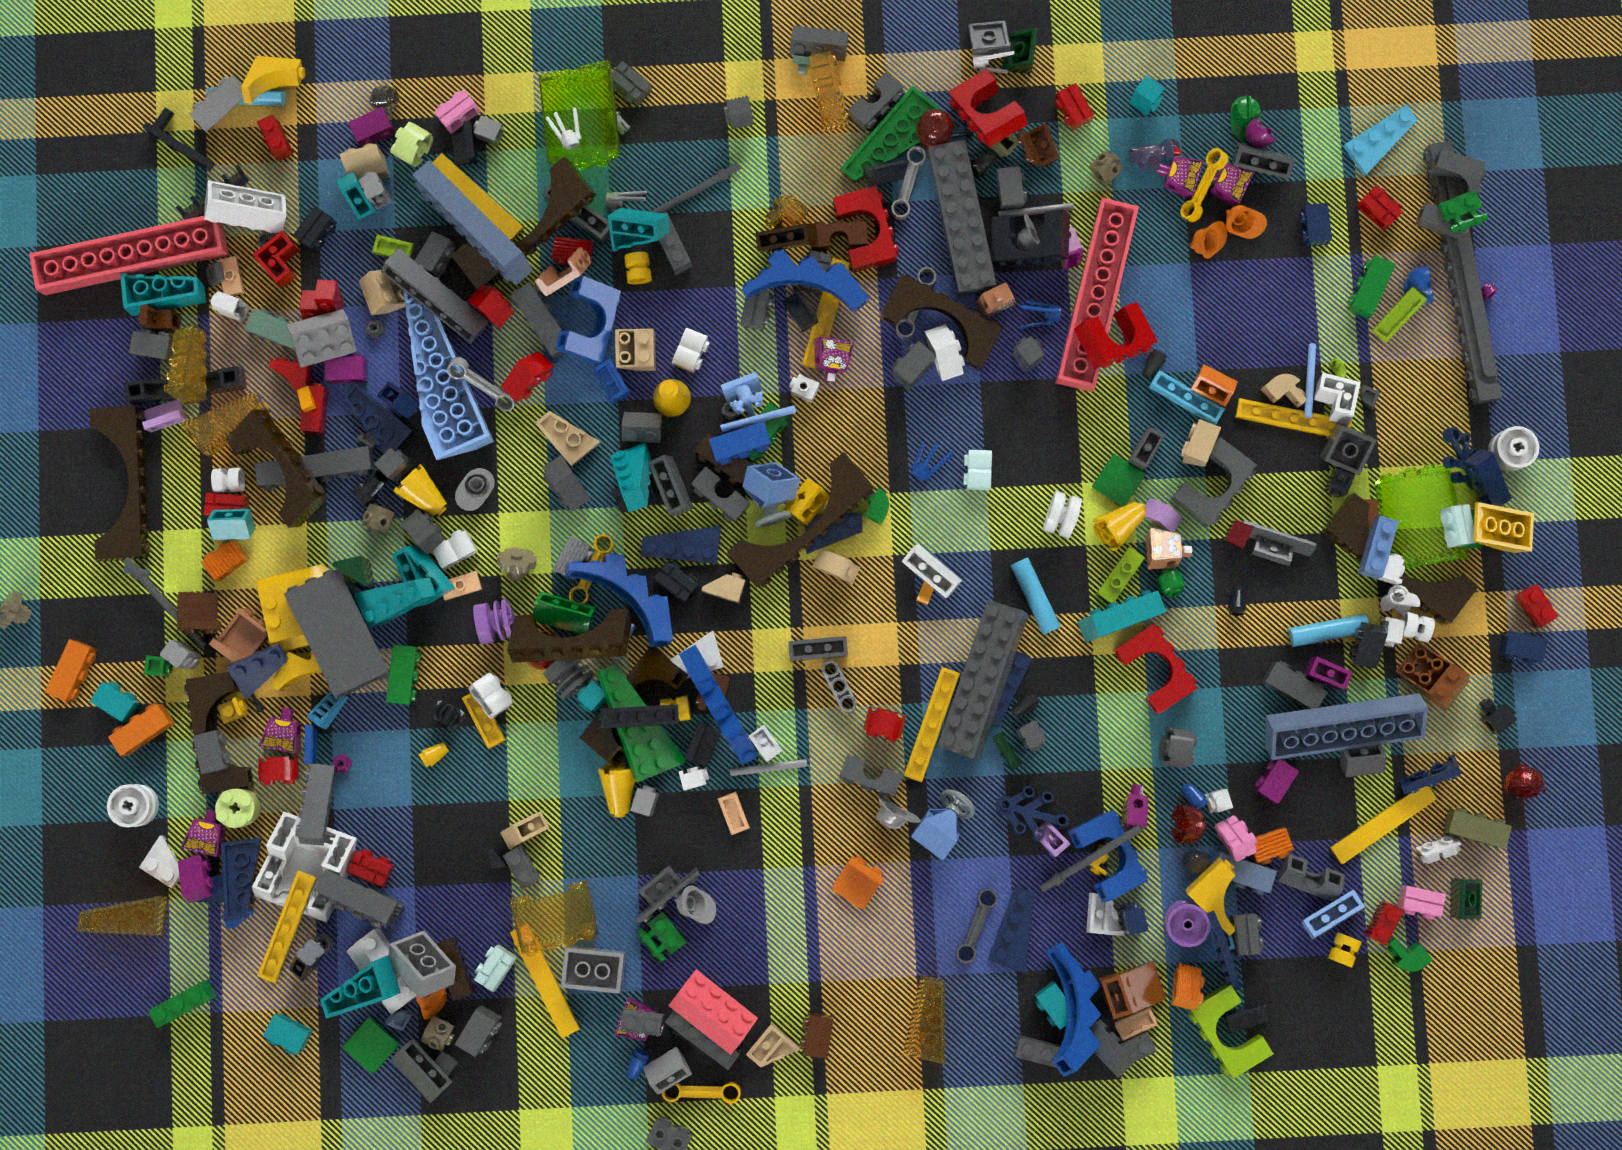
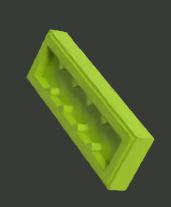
[1372,287,1427,343]
[1096,546,1145,604]

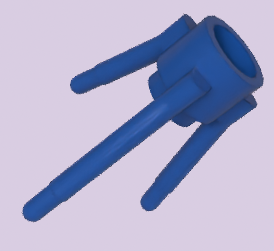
[1020,299,1061,329]
[911,443,954,482]

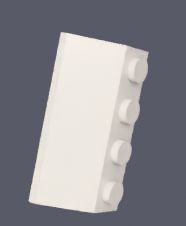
[204,180,287,233]
[347,928,416,1014]

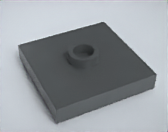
[968,21,1010,55]

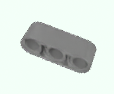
[822,660,857,713]

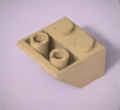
[340,144,390,180]
[359,270,410,315]
[615,329,656,371]
[1181,419,1221,467]

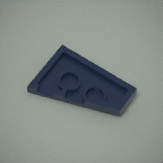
[1400,754,1462,794]

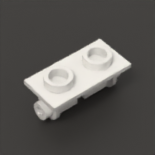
[1416,835,1461,864]

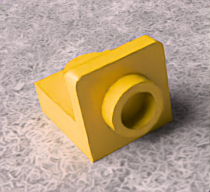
[217,697,248,724]
[1089,844,1109,876]

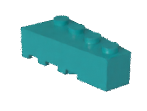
[120,273,206,316]

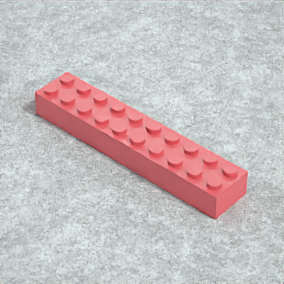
[1055,198,1139,392]
[29,216,229,295]

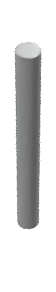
[998,203,1074,217]
[730,759,808,776]

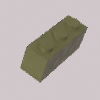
[1443,807,1512,849]

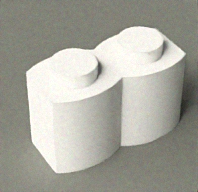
[211,291,249,322]
[672,328,710,373]
[432,530,478,570]
[468,672,513,719]

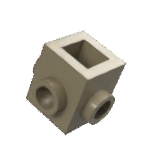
[1089,151,1123,184]
[361,503,395,535]
[421,1016,455,1052]

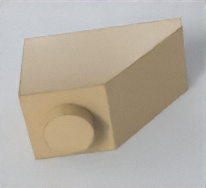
[702,573,746,604]
[500,811,549,850]

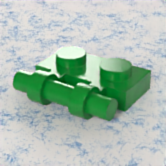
[1438,190,1488,234]
[637,911,687,963]

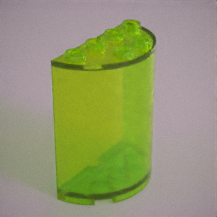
[539,60,621,170]
[1374,464,1469,569]

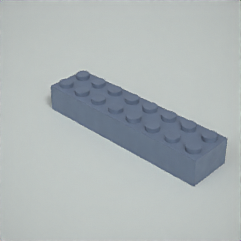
[412,160,533,285]
[1265,693,1428,760]

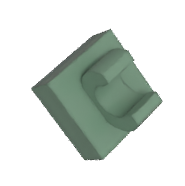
[793,55,813,74]

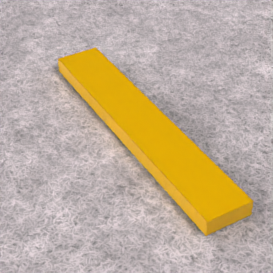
[432,153,524,241]
[802,258,850,371]
[1235,398,1352,437]
[904,667,960,783]
[1330,786,1437,864]
[257,870,317,984]
[510,923,580,1038]

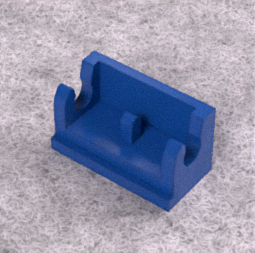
[593,358,630,404]

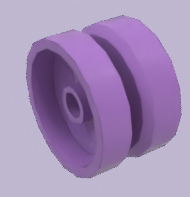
[1164,899,1210,947]

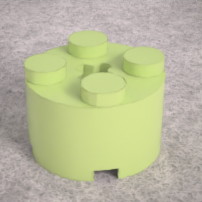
[390,122,433,167]
[215,788,261,828]

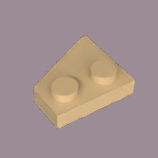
[746,1023,800,1067]

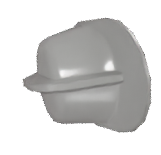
[1017,214,1040,250]
[455,468,495,511]
[876,797,920,829]
[674,885,716,924]

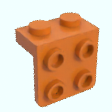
[832,855,885,909]

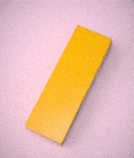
[462,693,506,749]

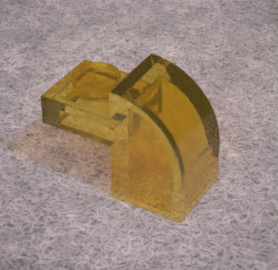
[765,195,808,230]

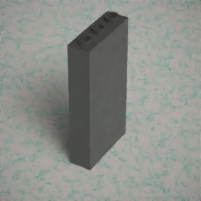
[284,569,389,700]

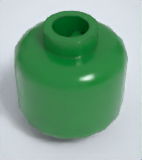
[1157,568,1185,598]

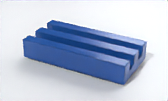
[304,725,317,764]

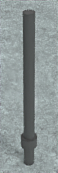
[651,162,741,213]
[123,557,207,648]
[1040,825,1142,892]

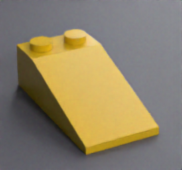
[1473,502,1534,553]

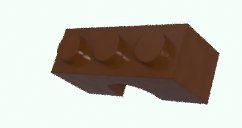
[811,219,868,252]

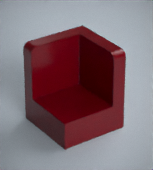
[1223,519,1253,548]

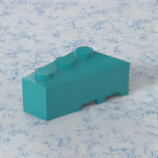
[608,208,670,252]
[392,545,456,606]

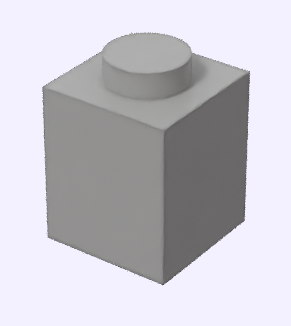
[473,116,505,147]

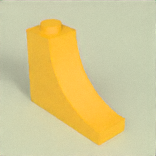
[241,56,305,104]
[1186,857,1236,936]

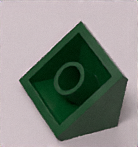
[1002,27,1038,74]
[332,556,375,589]
[1450,878,1482,919]

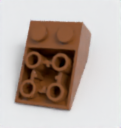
[1395,642,1470,711]
[1098,961,1166,1019]

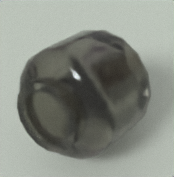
[369,85,399,111]
[1182,849,1213,877]

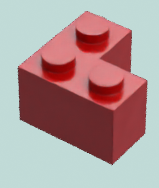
[252,231,300,288]
[299,280,344,320]
[467,284,514,329]
[501,351,555,402]

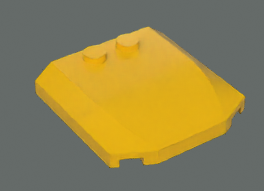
[257,564,328,652]

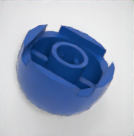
[1403,265,1434,304]

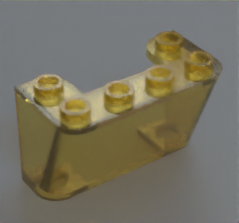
[509,880,598,956]

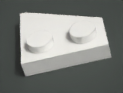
[139,835,180,888]
[1086,893,1124,936]

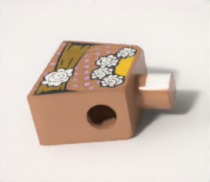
[976,283,1016,319]
[1146,528,1192,569]

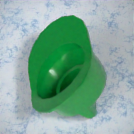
[1230,96,1261,140]

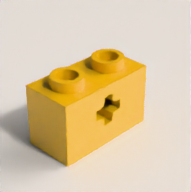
[784,478,830,526]

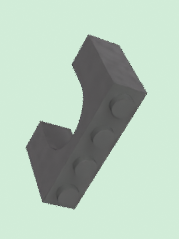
[1415,149,1486,239]
[1171,437,1257,527]

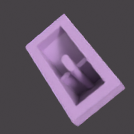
[1145,498,1182,533]
[1035,822,1070,857]

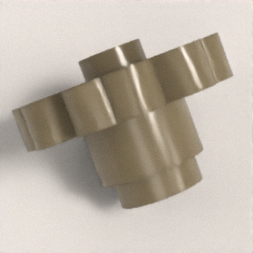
[497,548,537,581]
[0,590,31,629]

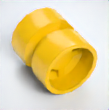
[624,252,652,285]
[660,695,691,721]
[1328,932,1362,968]

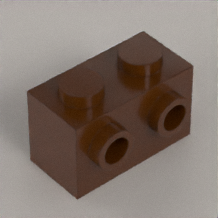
[800,1013,833,1059]

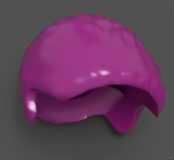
[1245,119,1276,148]

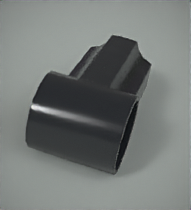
[353,470,388,507]

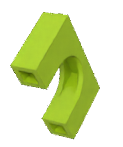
[1188,983,1273,1079]

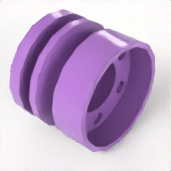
[473,599,515,645]

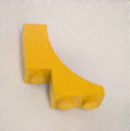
[272,651,322,691]

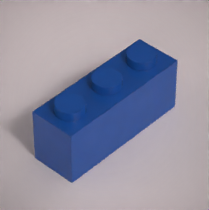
[709,421,771,465]

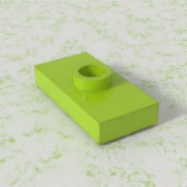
[372,234,415,258]

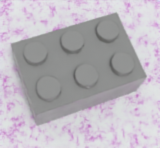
[287,309,357,368]
[388,931,456,999]
[561,946,626,994]

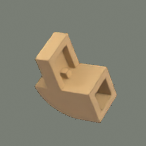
[1261,374,1307,408]
[812,549,860,584]

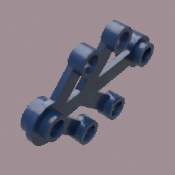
[1443,427,1477,490]
[995,786,1069,841]

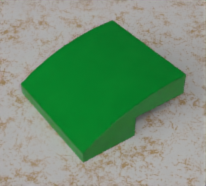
[1092,453,1146,507]
[342,1016,400,1074]

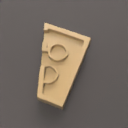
[535,411,601,467]

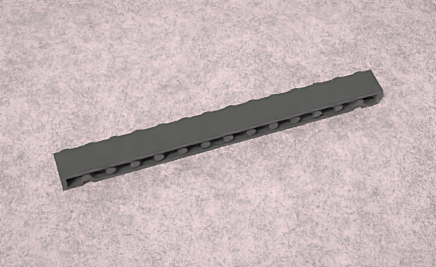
[1423,141,1502,405]

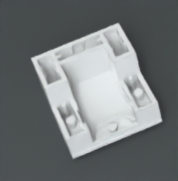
[252,812,357,923]

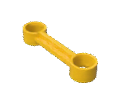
[1180,148,1228,222]
[569,534,614,604]
[662,1082,741,1104]

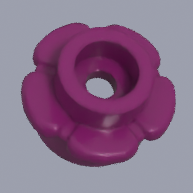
[1481,283,1497,301]
[333,754,352,773]

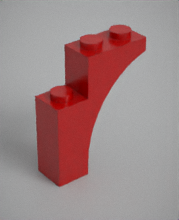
[269,357,329,435]

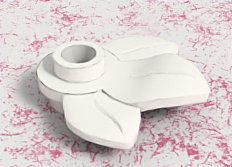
[1380,585,1420,616]

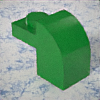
[863,487,889,525]
[1386,937,1433,972]

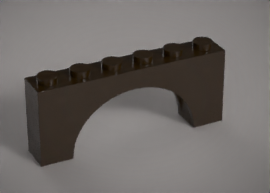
[879,274,1002,371]
[226,410,328,528]
[507,609,632,663]
[579,647,689,768]
[184,672,254,794]

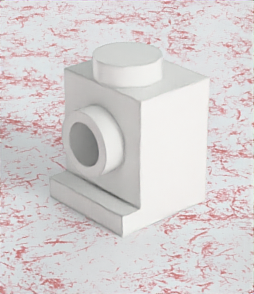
[789,374,820,403]
[1378,554,1405,585]
[1380,617,1405,647]
[679,766,709,790]
[1204,789,1233,813]

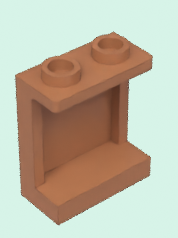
[535,247,591,297]
[209,607,268,662]

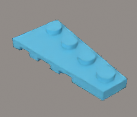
[1343,105,1418,177]

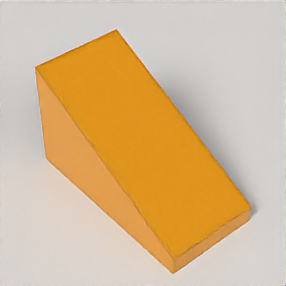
[297,386,317,412]
[916,581,934,605]

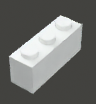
[902,544,962,598]

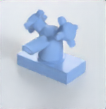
[721,372,763,417]

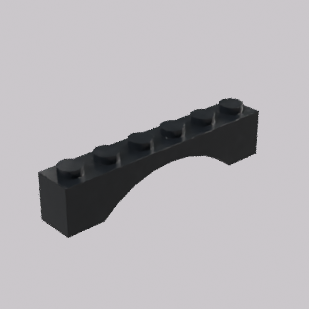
[124,366,247,405]

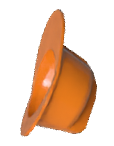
[1226,205,1267,239]
[1189,221,1227,259]
[416,988,447,1019]

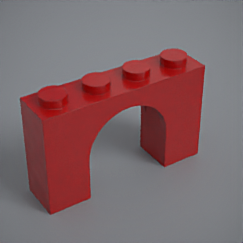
[948,69,1028,147]
[833,185,899,273]
[1074,302,1158,370]
[1113,624,1198,714]

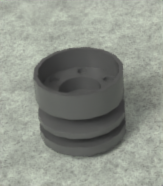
[543,659,596,700]

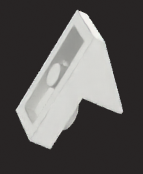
[749,725,783,762]

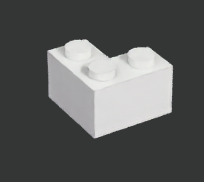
[924,324,965,381]
[1313,373,1361,426]

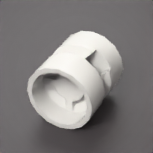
[211,467,245,493]
[1401,612,1435,642]

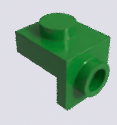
[143,655,173,677]

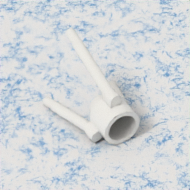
[973,43,1014,74]
[546,107,582,150]

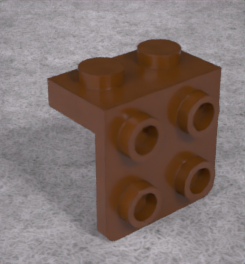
[1016,123,1061,168]
[177,592,221,634]

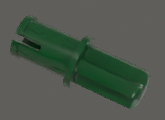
[992,733,1022,770]

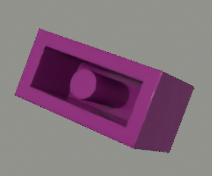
[348,107,395,148]
[325,354,368,384]
[1304,657,1353,691]
[1254,759,1299,804]
[178,854,214,903]

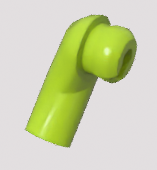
[1330,358,1347,378]

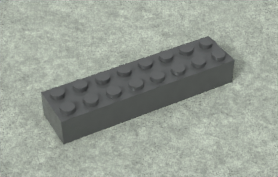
[927,140,996,297]
[938,600,1029,761]

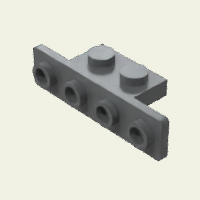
[1242,520,1317,566]
[636,865,700,924]

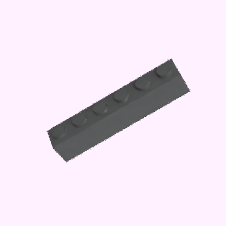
[381,249,489,344]
[255,446,375,491]

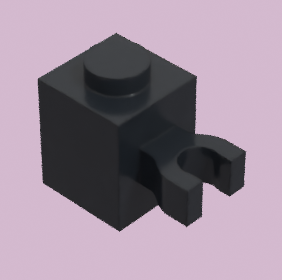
[1325,466,1355,498]
[1479,698,1517,734]

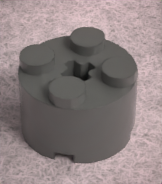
[1159,727,1197,769]

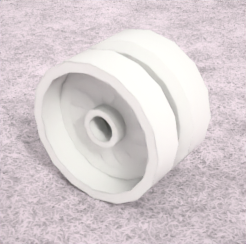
[1488,426,1539,472]
[1043,490,1082,539]
[107,784,159,827]

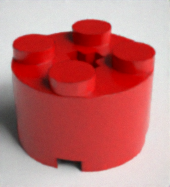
[863,706,906,742]
[258,756,299,785]

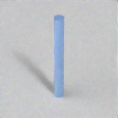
[1304,343,1316,418]
[720,405,796,432]

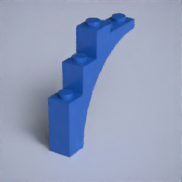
[742,249,869,314]
[565,553,673,647]
[679,645,759,765]
[1046,942,1101,1077]

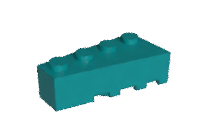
[610,442,652,513]
[353,578,437,628]
[1077,590,1167,643]
[320,955,401,1019]

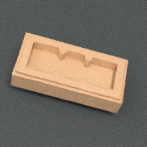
[217,256,245,296]
[443,571,482,601]
[718,792,750,835]
[1113,1006,1158,1041]

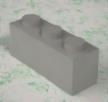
[189,75,243,132]

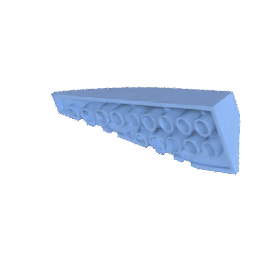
[403,290,494,460]

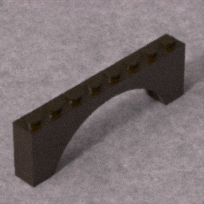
[451,157,597,289]
[90,405,150,562]
[727,452,875,588]
[1322,493,1478,625]

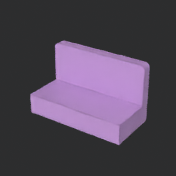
[142,399,187,433]

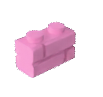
[434,89,481,134]
[1215,816,1257,862]
[1397,885,1446,920]

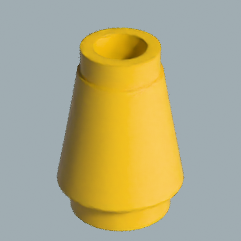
[419,742,449,767]

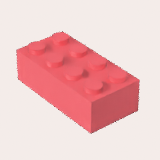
[668,969,758,1055]

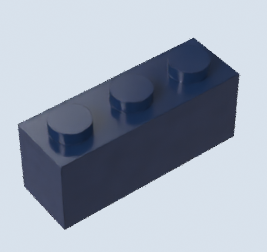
[1464,449,1512,507]

